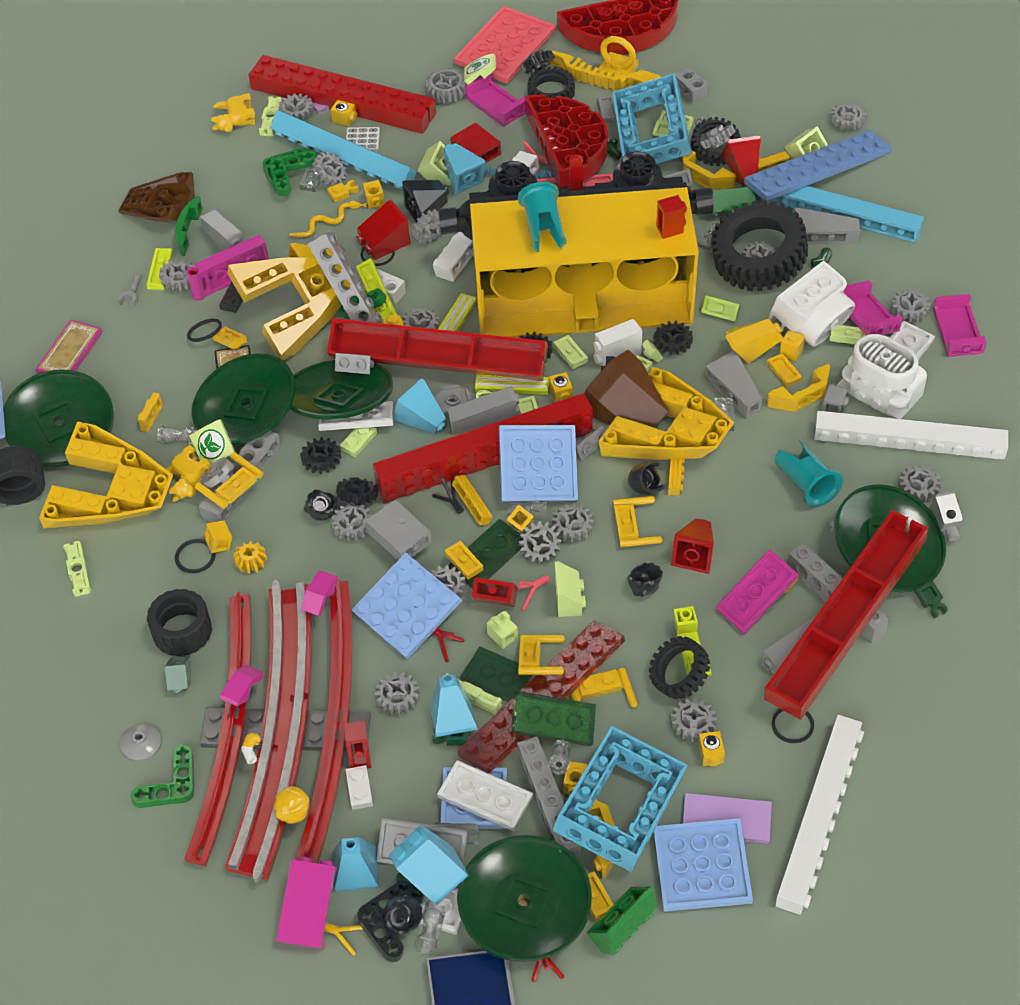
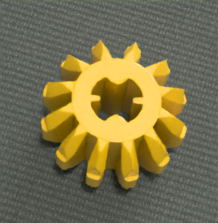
[233,541,267,574]

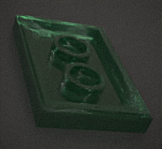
[460,646,532,704]

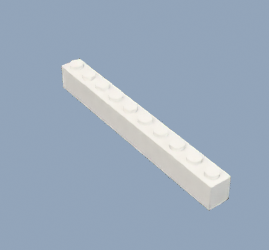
[433,151,539,282]
[814,411,1008,460]
[775,715,864,915]

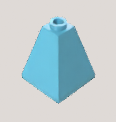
[444,143,485,195]
[393,378,447,434]
[430,674,477,737]
[333,837,379,892]

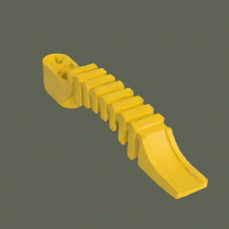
[549,51,661,91]

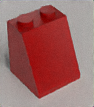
[356,199,411,260]

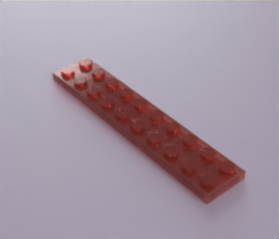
[457,621,625,774]

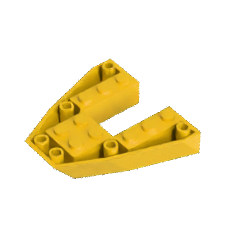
[227,258,351,361]
[599,367,734,460]
[39,422,173,529]

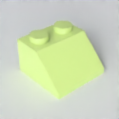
[784,126,828,160]
[417,141,451,186]
[555,561,586,617]

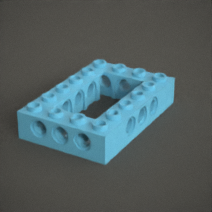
[612,73,692,164]
[553,726,688,872]

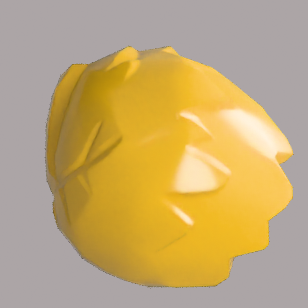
[273,786,309,824]

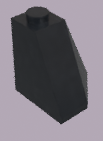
[402,180,449,223]

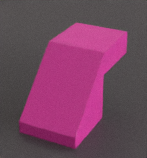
[301,570,338,615]
[220,665,264,706]

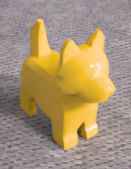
[211,93,256,133]
[165,445,211,502]

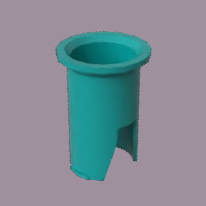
[517,182,566,252]
[775,440,843,507]

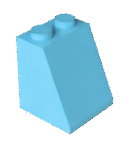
[389,825,469,905]

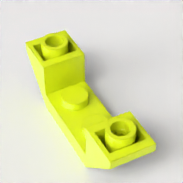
[673,606,712,676]

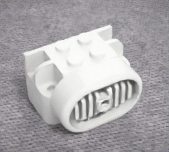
[768,261,855,347]
[837,334,927,419]

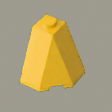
[725,318,784,364]

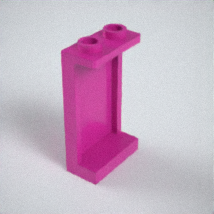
[465,74,525,127]
[843,280,903,335]
[932,294,986,357]
[276,857,338,949]

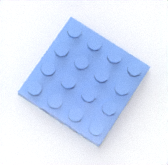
[499,425,578,502]
[352,552,462,660]
[654,818,753,912]

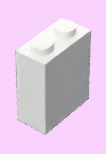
[593,319,642,366]

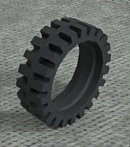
[528,66,575,99]
[691,117,741,166]
[649,636,710,699]

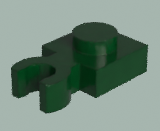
[914,581,948,618]
[432,730,470,746]

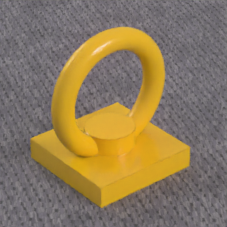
[598,36,639,77]

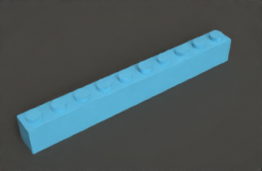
[270,110,417,190]
[755,186,924,243]

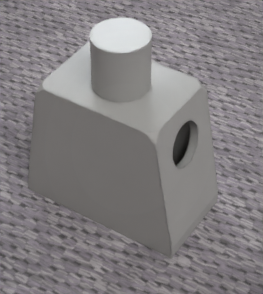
[929,491,963,542]

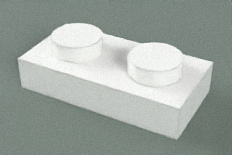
[345,765,373,810]

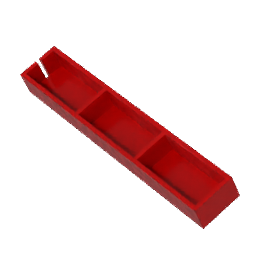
[248,55,436,134]
[327,318,548,381]
[373,393,593,503]
[764,510,928,720]

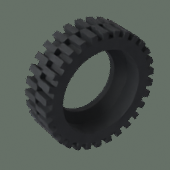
[711,200,808,291]

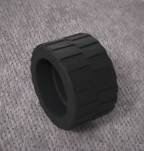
[0,446,45,505]
[147,589,212,656]

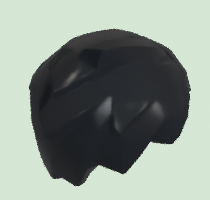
[304,489,338,521]
[627,562,663,597]
[384,895,423,934]

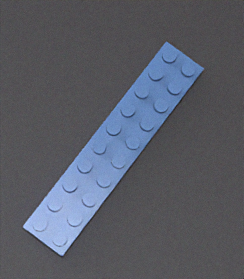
[744,130,892,201]

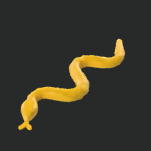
[289,201,367,238]

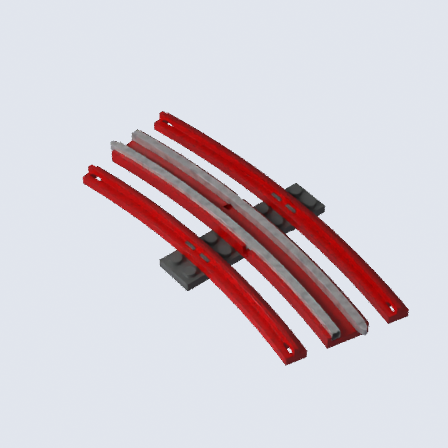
[184,578,371,883]

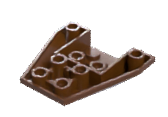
[118,172,195,222]
[584,350,669,428]

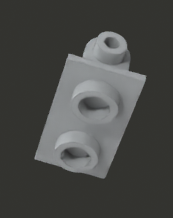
[335,353,374,374]
[576,425,605,461]

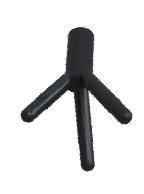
[432,477,464,514]

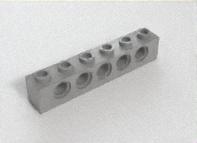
[308,231,383,323]
[199,431,281,522]
[788,543,889,643]
[517,737,581,858]

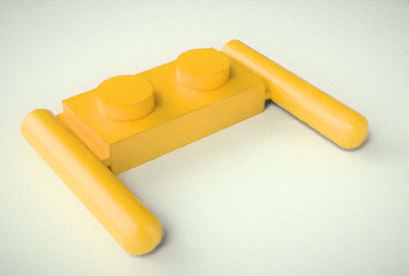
[195,452,264,509]
[613,496,663,548]
[519,635,565,675]
[567,668,638,708]

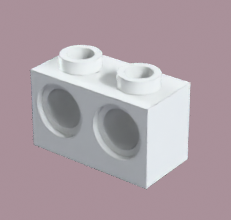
[365,269,406,306]

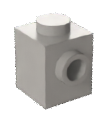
[822,385,850,413]

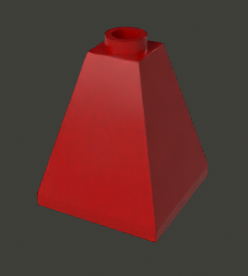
[721,135,761,187]
[671,518,714,574]

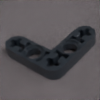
[357,881,413,962]

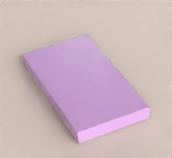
[683,793,772,844]

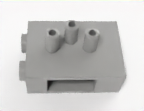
[366,500,432,560]

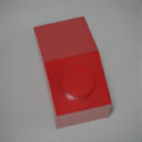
[344,721,372,769]

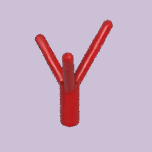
[433,627,464,662]
[532,958,564,982]

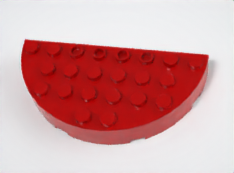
[557,0,678,54]
[525,95,608,188]

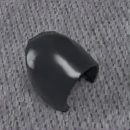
[628,461,665,494]

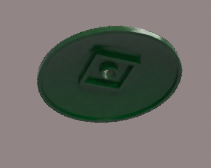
[192,353,296,445]
[290,360,393,420]
[3,370,114,467]
[834,484,946,593]
[457,835,592,962]

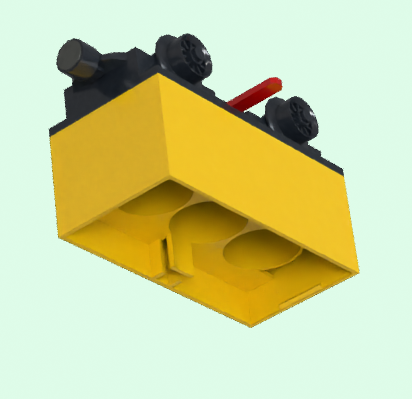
[438,151,714,338]

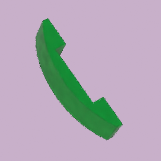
[176,196,203,256]

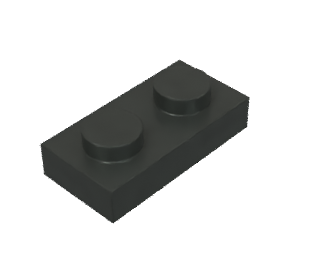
[219,281,243,313]

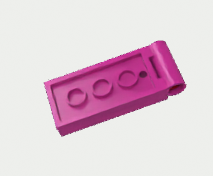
[186,235,269,301]

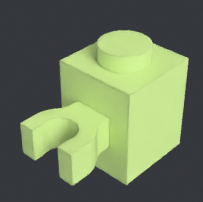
[487,611,518,649]

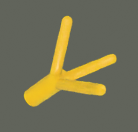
[325,922,363,956]

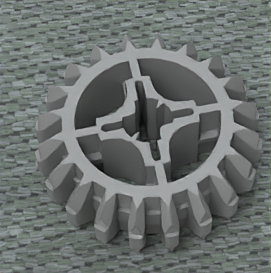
[425,68,468,105]

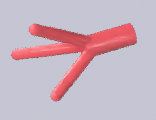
[523,141,548,166]
[517,575,550,611]

